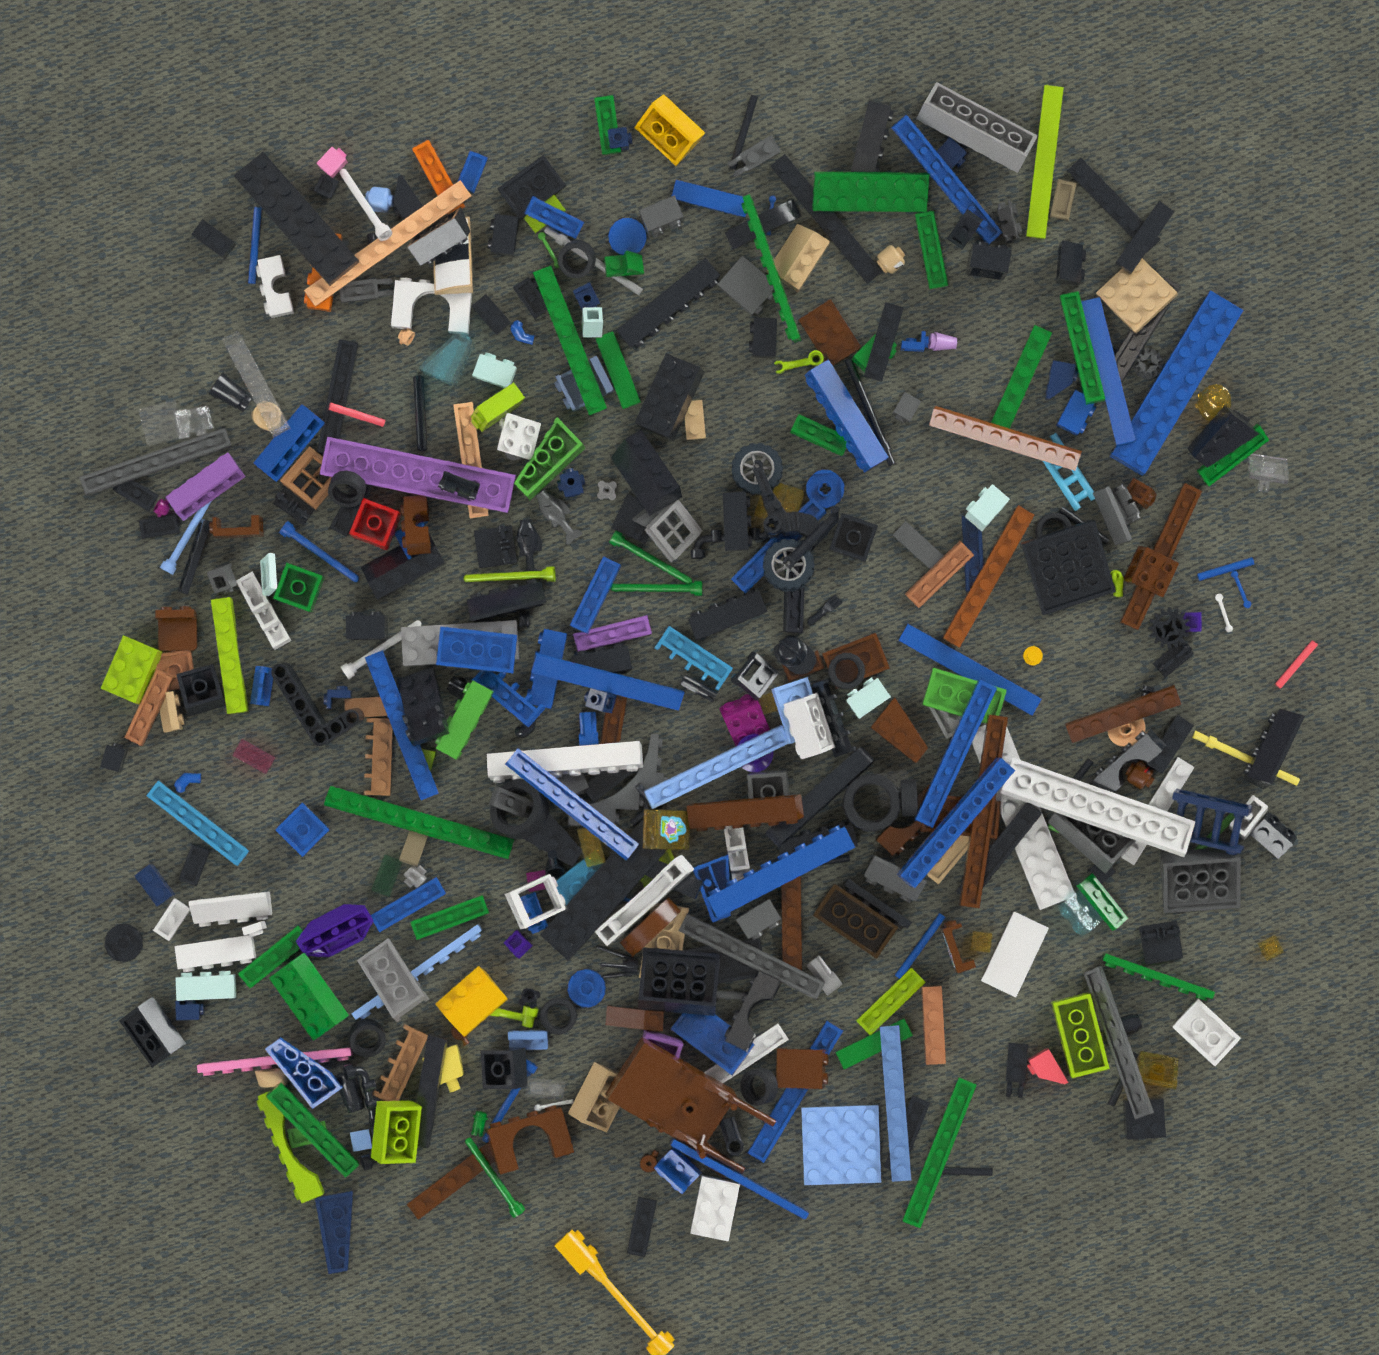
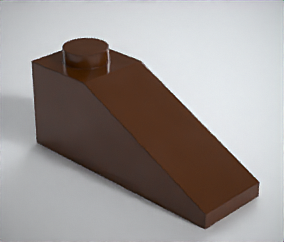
[605,1006,664,1031]

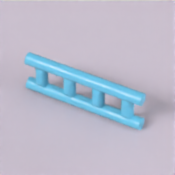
[1043,433,1095,511]

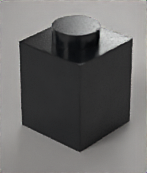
[100,742,128,772]

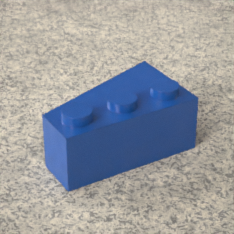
[693,855,731,923]

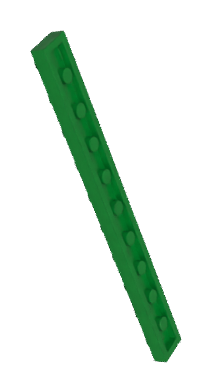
[324,786,514,859]

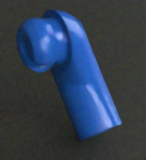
[174,773,201,793]

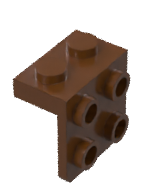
[155,606,197,651]

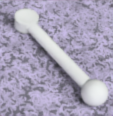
[1215,594,1233,632]
[534,1099,574,1112]

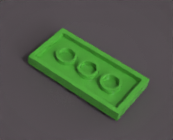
[922,668,1007,724]

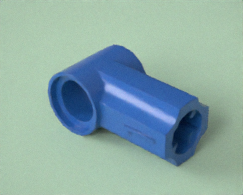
[579,712,599,746]

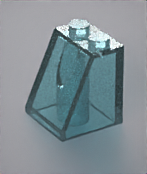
[419,333,474,388]

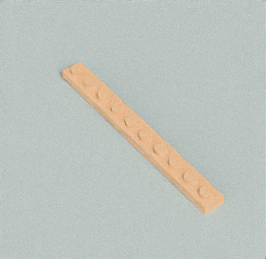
[304,180,471,307]

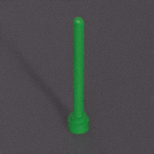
[609,530,692,584]
[611,581,702,596]
[465,1138,525,1218]

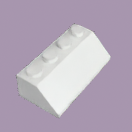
[189,892,272,927]

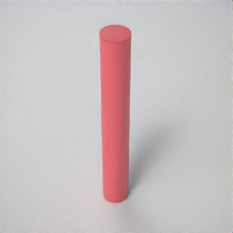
[328,403,385,427]
[1275,640,1318,689]

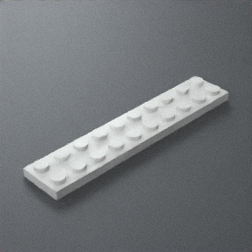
[972,725,1076,910]
[1001,758,1195,857]

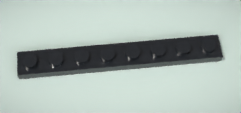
[770,154,882,284]

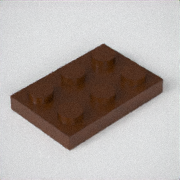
[798,299,861,366]
[822,633,890,689]

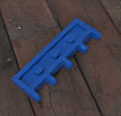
[472,670,545,727]

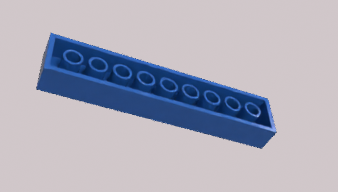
[1109,290,1243,476]

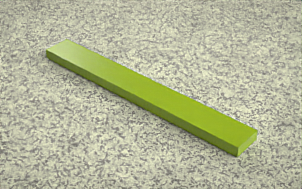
[1026,85,1064,239]

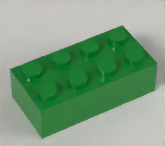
[269,953,349,1041]

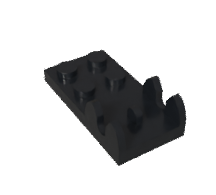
[397,666,450,746]

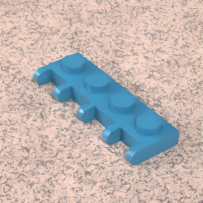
[655,626,733,690]

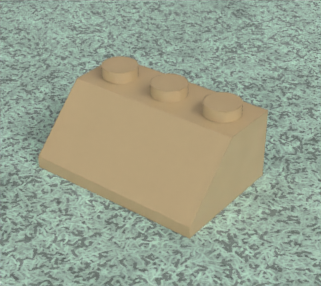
[766,224,830,292]
[568,1062,620,1132]

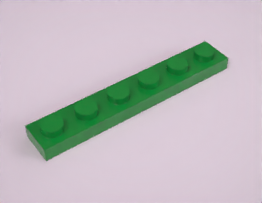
[1059,291,1105,405]
[991,325,1052,429]
[1102,953,1215,1001]
[266,1082,360,1178]

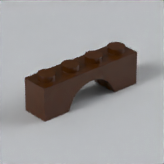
[875,784,930,856]

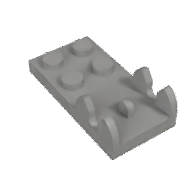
[357,938,429,1022]

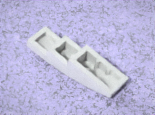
[236,571,291,650]
[724,826,750,881]

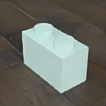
[472,353,517,388]
[965,484,1010,531]
[846,677,891,719]

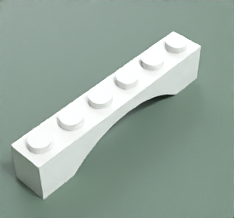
[595,855,694,946]

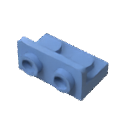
[508,1030,548,1050]

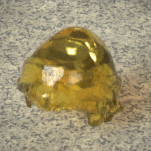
[1195,384,1231,421]

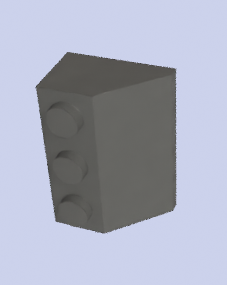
[863,855,927,903]

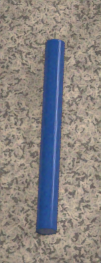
[248,207,262,284]
[895,913,946,979]

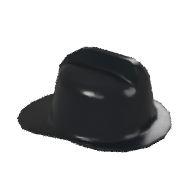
[774,635,816,675]

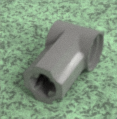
[807,955,843,996]

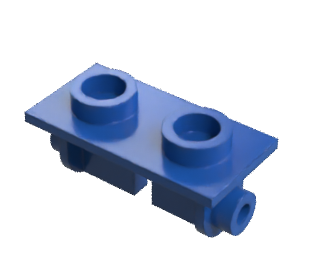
[250,666,273,706]
[520,892,548,934]

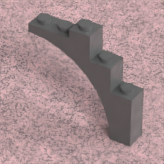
[568,734,668,826]

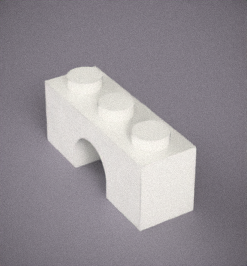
[256,255,294,318]

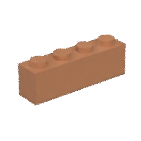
[921,985,946,1065]

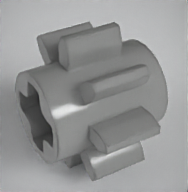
[404,865,427,888]

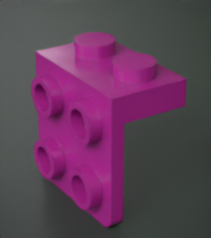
[719,694,770,746]

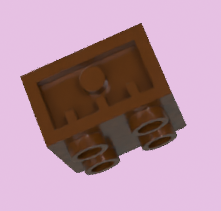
[1124,546,1179,597]

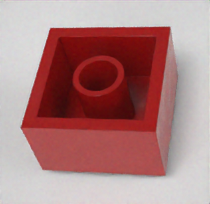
[349,498,401,551]

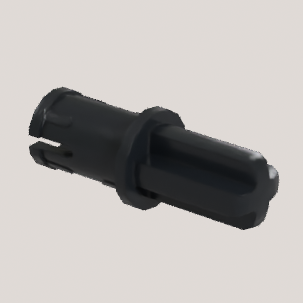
[680,675,718,703]

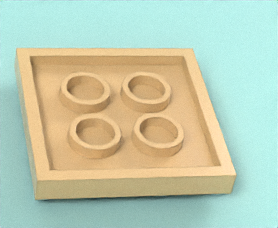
[1096,258,1178,334]

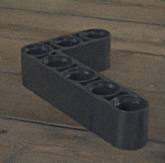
[271,662,364,746]

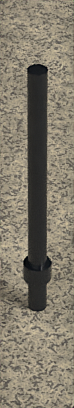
[844,358,896,466]

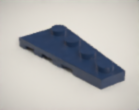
[315,1190,353,1274]

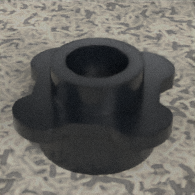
[519,988,541,1008]

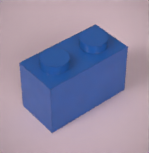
[1056,390,1096,436]

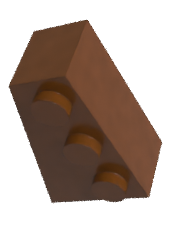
[870,697,928,763]

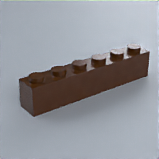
[687,794,804,832]

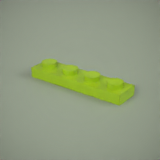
[856,968,926,1036]

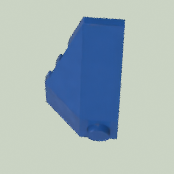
[265,1037,343,1109]

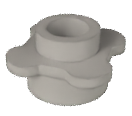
[597,481,617,500]

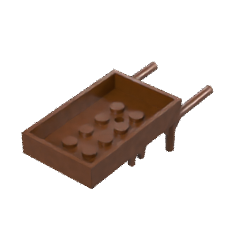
[605,1037,776,1174]

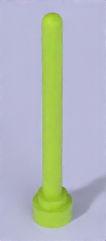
[463,566,556,582]

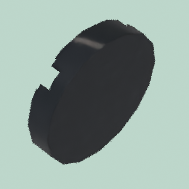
[105,924,143,962]

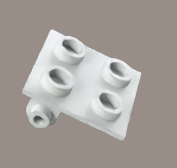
[497,413,541,460]

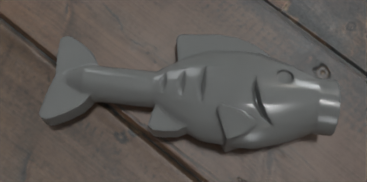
[536,490,583,545]

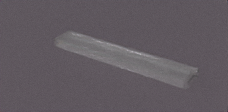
[222,330,291,437]

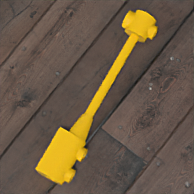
[555,1230,675,1355]

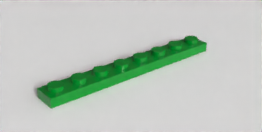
[741,194,802,343]
[533,266,607,416]
[902,1077,977,1228]

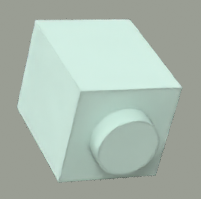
[582,307,603,337]

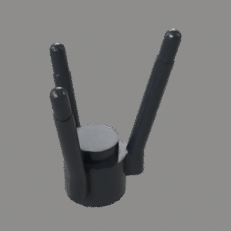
[596,945,638,978]

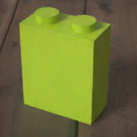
[471,382,525,432]

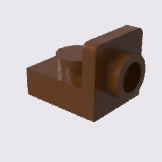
[1127,478,1157,510]

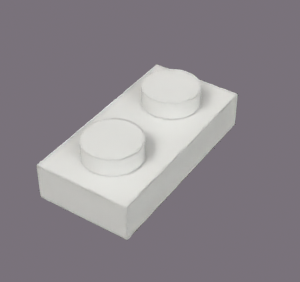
[153,898,190,941]
[242,921,267,937]

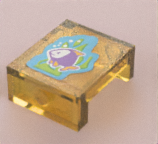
[643,810,690,850]

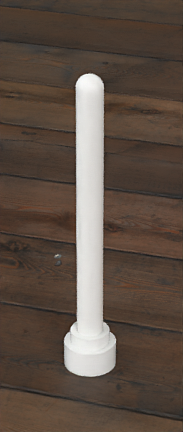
[339,169,392,241]
[341,620,421,679]

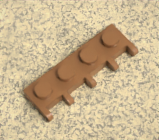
[364,718,393,796]
[373,1024,428,1101]

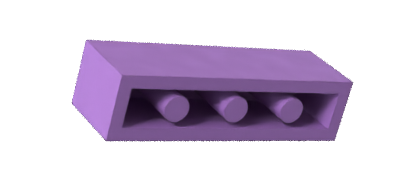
[166,453,246,521]

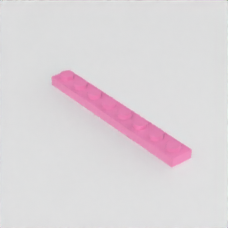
[197,1047,353,1076]

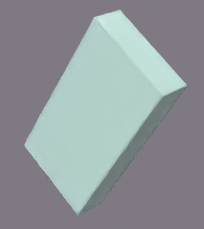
[260,553,277,596]

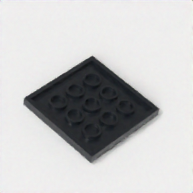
[1021,519,1116,615]

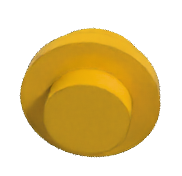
[1023,646,1043,665]

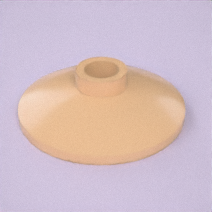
[1108,718,1145,747]

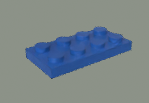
[436,627,518,673]
[671,1013,755,1076]

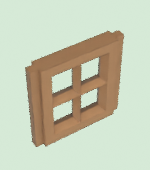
[280,446,337,510]

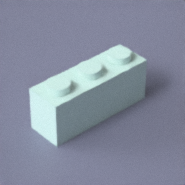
[176,971,237,1001]

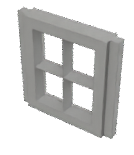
[645,500,703,563]

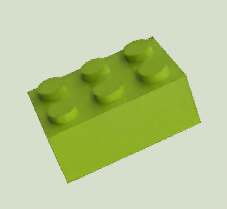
[101,635,163,704]
[371,1100,422,1164]

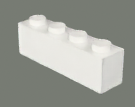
[175,935,256,972]

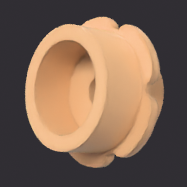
[398,328,415,346]

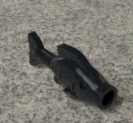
[516,519,542,572]

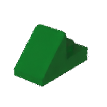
[604,251,644,277]

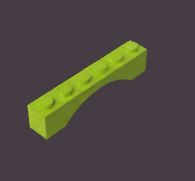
[211,597,249,714]
[257,1090,325,1203]

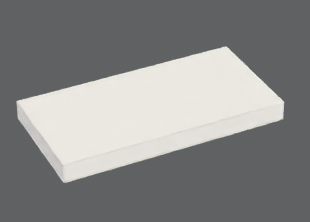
[981,912,1049,997]

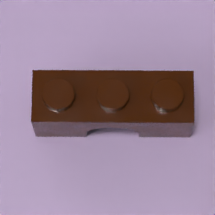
[400,495,431,555]

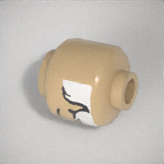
[876,245,906,274]

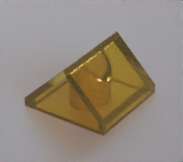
[1138,1051,1178,1090]

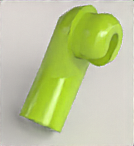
[1111,570,1124,597]

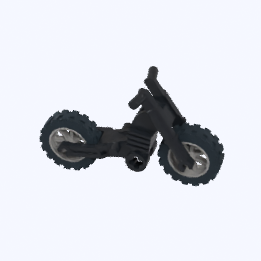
[732,443,839,592]

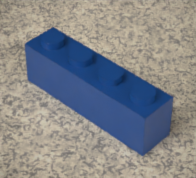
[254,404,325,482]
[527,629,568,709]

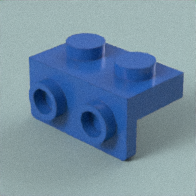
[654,1147,702,1194]

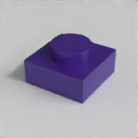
[1181,612,1202,632]

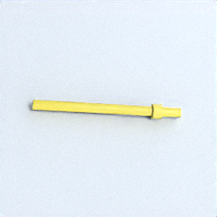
[1192,731,1300,786]

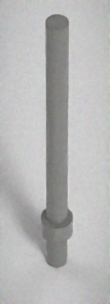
[544,226,643,295]

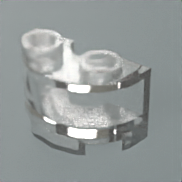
[172,406,213,439]

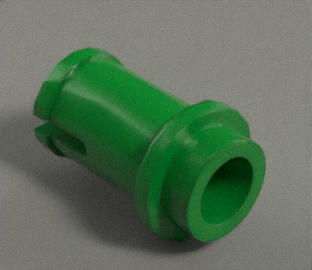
[471,1111,488,1137]

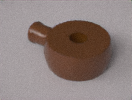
[451,1026,469,1046]
[640,1150,659,1173]

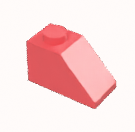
[1027,1048,1068,1084]

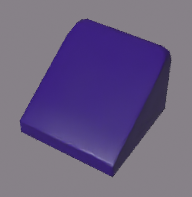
[503,930,533,959]

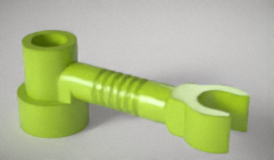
[774,350,824,374]
[490,1005,539,1028]

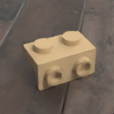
[160,691,184,733]

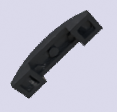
[725,200,802,250]

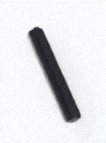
[413,375,428,451]

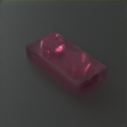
[232,739,276,774]

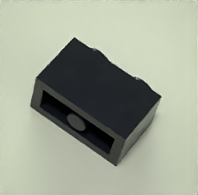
[488,214,519,257]
[191,219,236,260]
[749,317,777,358]

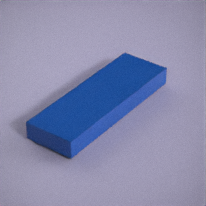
[524,196,584,239]

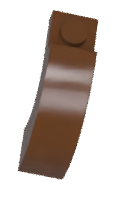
[620,897,681,956]

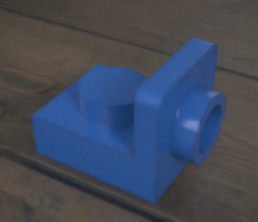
[900,331,929,352]

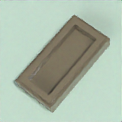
[1050,179,1077,221]
[399,831,428,867]

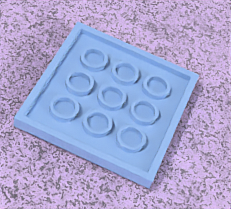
[801,1105,881,1185]

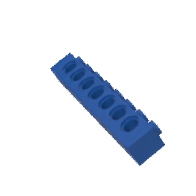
[896,757,1016,888]

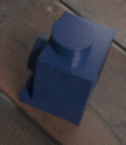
[573,282,601,311]
[584,688,617,713]
[175,1000,205,1020]

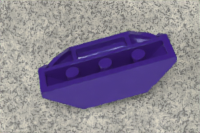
[296,904,373,957]

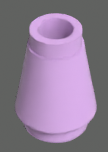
[928,332,957,351]

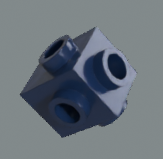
[557,468,586,499]

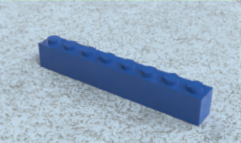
[706,825,855,918]

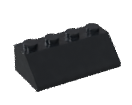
[611,430,682,516]
[361,533,446,600]
[467,579,547,623]
[1243,709,1305,790]

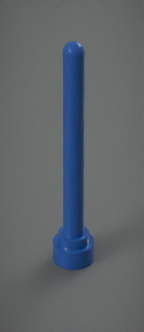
[279,521,359,582]
[483,1059,538,1143]

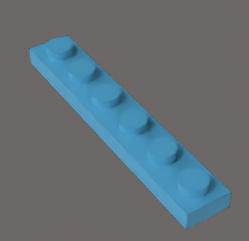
[146,781,249,866]

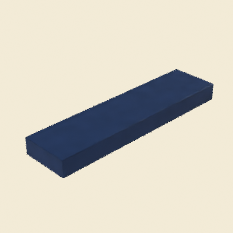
[961,516,984,592]

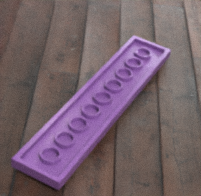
[320,437,516,513]

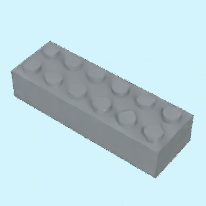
[916,82,1037,173]
[401,620,519,666]

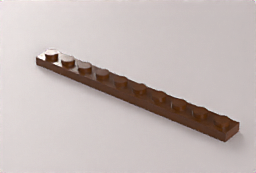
[959,714,1008,908]

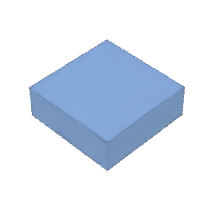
[350,1129,372,1152]

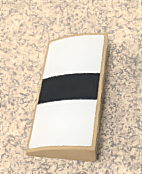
[434,217,473,295]

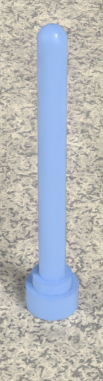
[160,501,212,575]

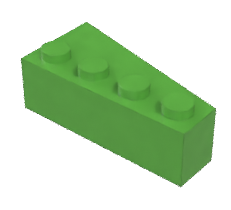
[514,417,586,500]
[435,681,494,760]

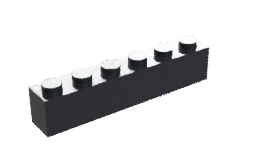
[616,258,720,350]

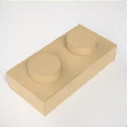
[685,400,706,440]

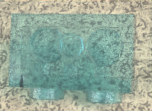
[1057,890,1103,936]

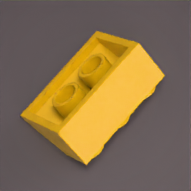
[634,94,705,166]
[435,966,508,1037]

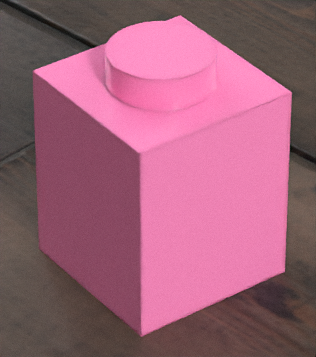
[317,147,348,178]

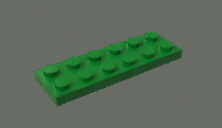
[812,172,929,212]

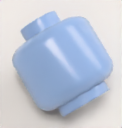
[365,187,394,213]

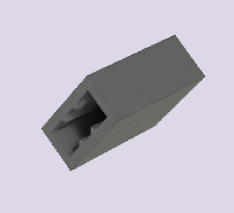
[717,256,775,316]

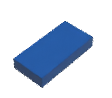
[458,151,488,194]

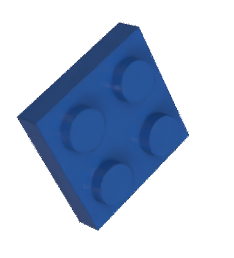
[275,803,330,857]

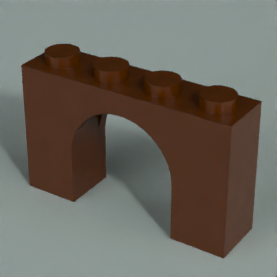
[486,1105,574,1175]

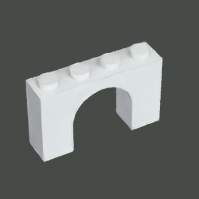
[391,278,472,335]

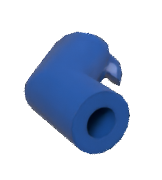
[511,320,535,345]

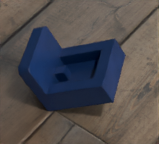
[608,127,632,150]
[324,686,352,709]

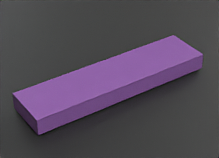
[573,615,652,652]

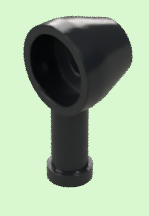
[545,850,565,879]

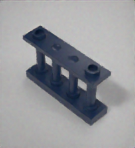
[1172,788,1252,855]

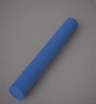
[1197,557,1254,581]

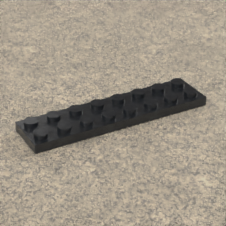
[234,152,359,286]
[540,820,671,961]

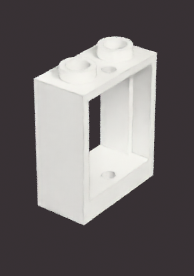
[505,874,566,929]

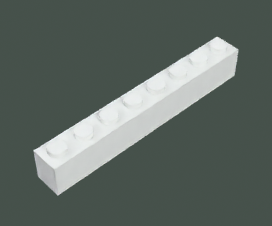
[487,741,643,783]

